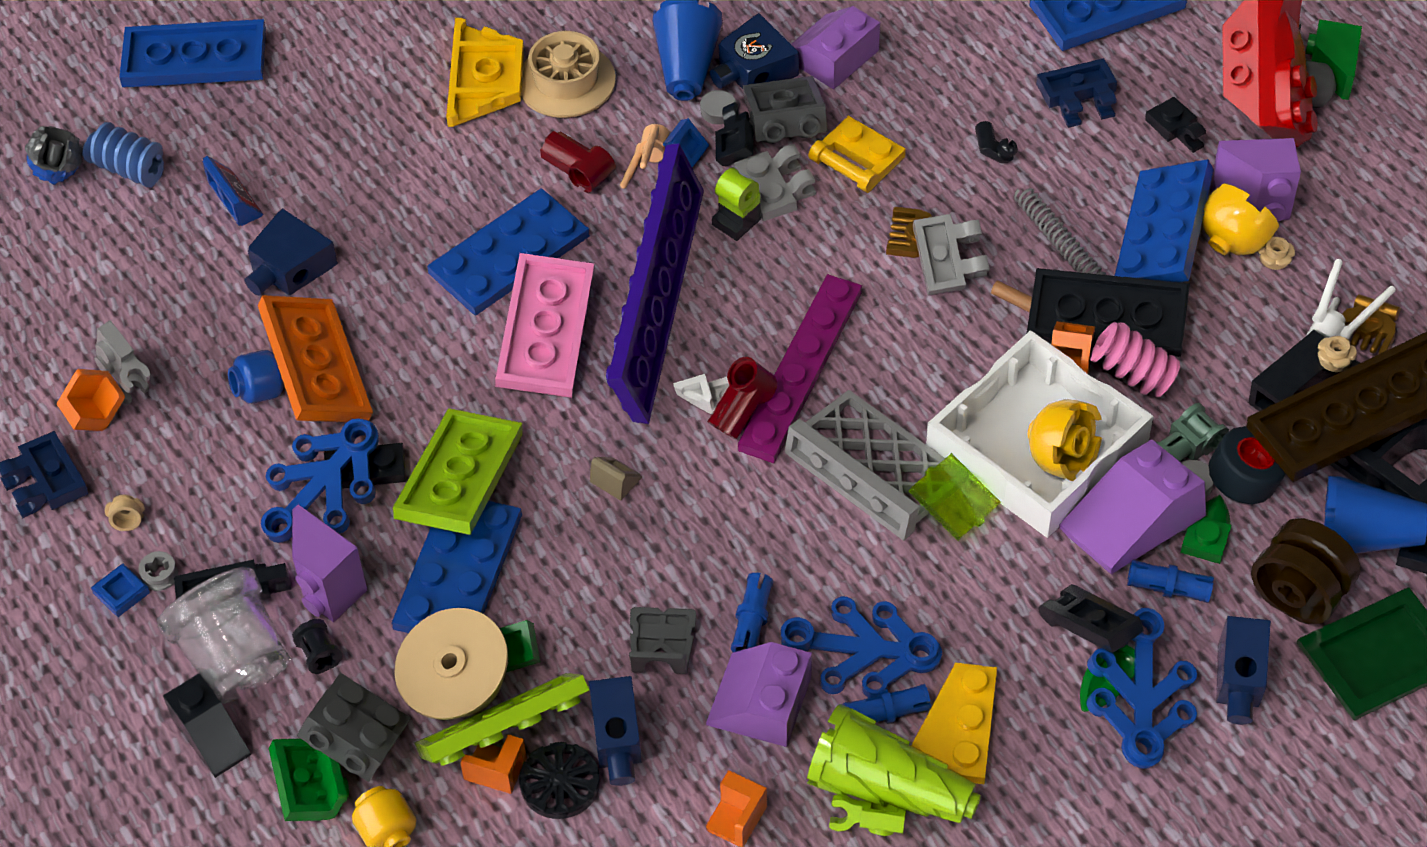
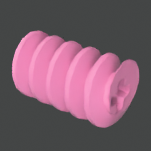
[1090,322,1180,398]

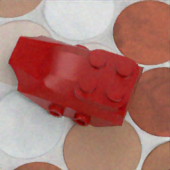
[1222,0,1318,148]

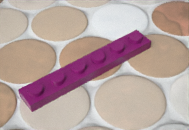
[738,274,862,463]

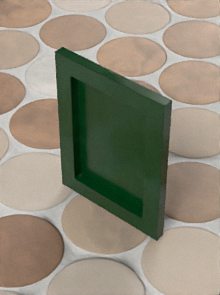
[1297,587,1427,721]

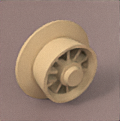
[521,31,616,118]
[395,608,508,720]

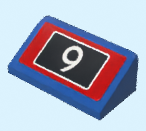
[202,156,264,226]

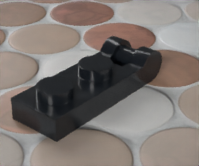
[1038,584,1144,653]

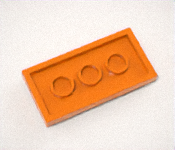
[257,295,373,422]

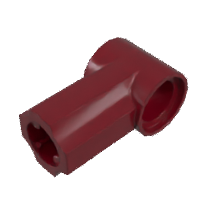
[540,131,616,193]
[707,357,777,439]

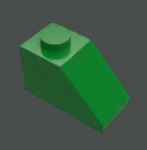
[1305,19,1362,100]

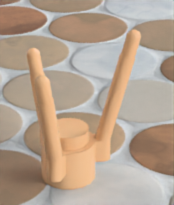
[620,124,670,189]

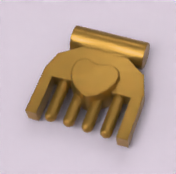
[886,207,932,258]
[1342,294,1401,354]

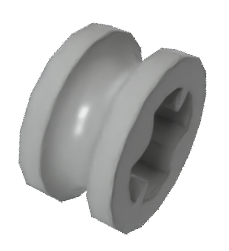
[139,551,178,591]

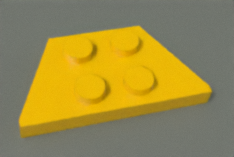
[446,17,524,127]

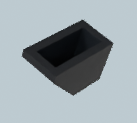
[163,673,251,778]

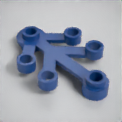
[261,419,379,543]
[781,596,942,698]
[1086,608,1197,769]

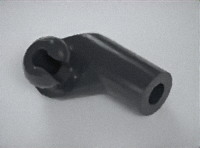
[975,121,1018,164]

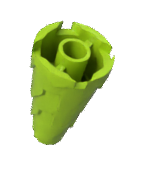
[807,704,981,823]

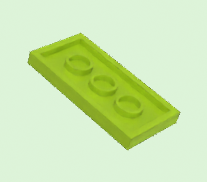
[393,408,523,535]
[414,673,589,766]

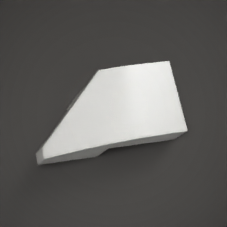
[673,374,756,414]

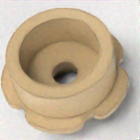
[1258,237,1295,270]
[1318,336,1357,372]
[105,495,145,531]

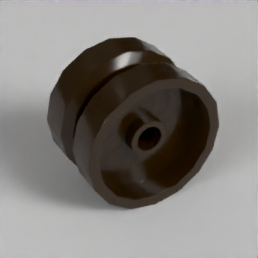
[1250,518,1361,624]

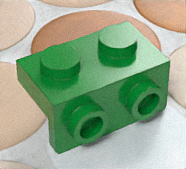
[268,739,349,821]

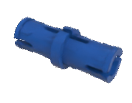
[1127,560,1214,603]
[731,572,773,653]
[843,684,931,724]

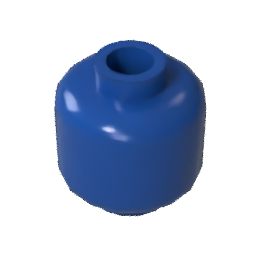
[228,350,284,404]

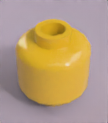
[352,786,416,847]

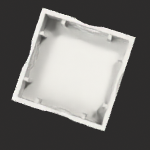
[926,330,1153,538]

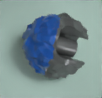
[25,126,83,185]

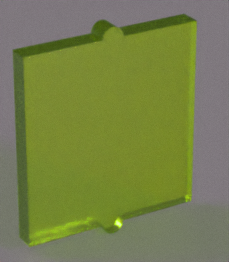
[908,453,1001,541]

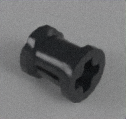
[292,619,343,674]

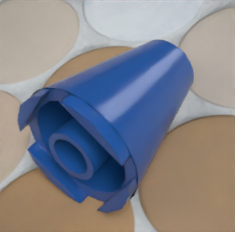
[652,0,723,101]
[1324,476,1427,554]

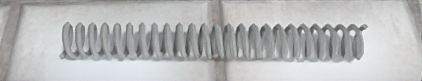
[1014,188,1106,275]

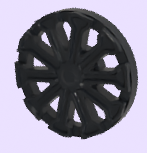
[519,741,600,819]

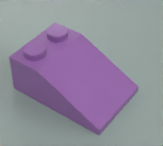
[1059,439,1206,574]

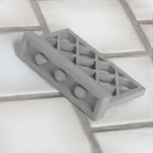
[785,390,968,541]

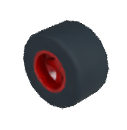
[1208,426,1286,504]

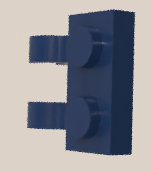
[1036,58,1117,128]
[0,431,88,519]

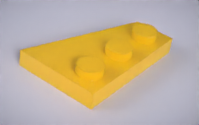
[911,662,997,784]

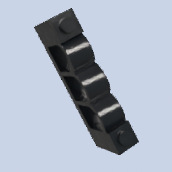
[1248,330,1427,503]

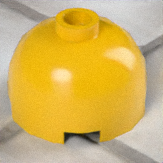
[1202,183,1279,255]
[1027,399,1102,481]

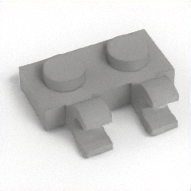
[734,144,816,221]
[913,214,990,295]
[94,320,150,404]

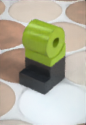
[712,167,761,241]

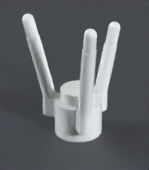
[1307,259,1396,340]

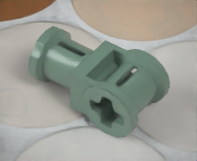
[1156,403,1229,461]

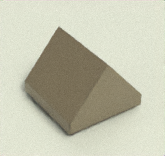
[590,457,642,501]

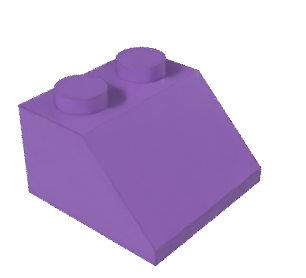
[791,6,880,90]
[1210,138,1301,222]
[292,504,367,622]
[706,642,812,747]

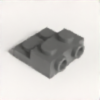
[743,76,827,143]
[297,672,411,782]

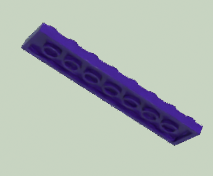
[606,143,704,424]

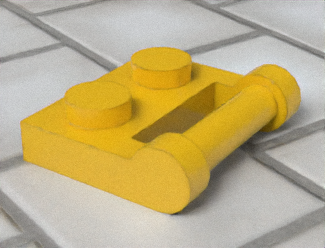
[808,115,906,193]

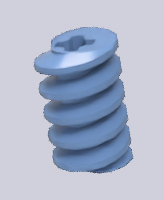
[82,122,164,187]

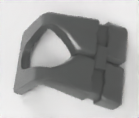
[629,607,697,674]

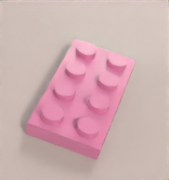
[495,253,594,398]

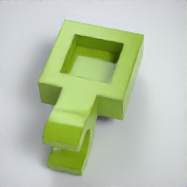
[829,794,906,836]

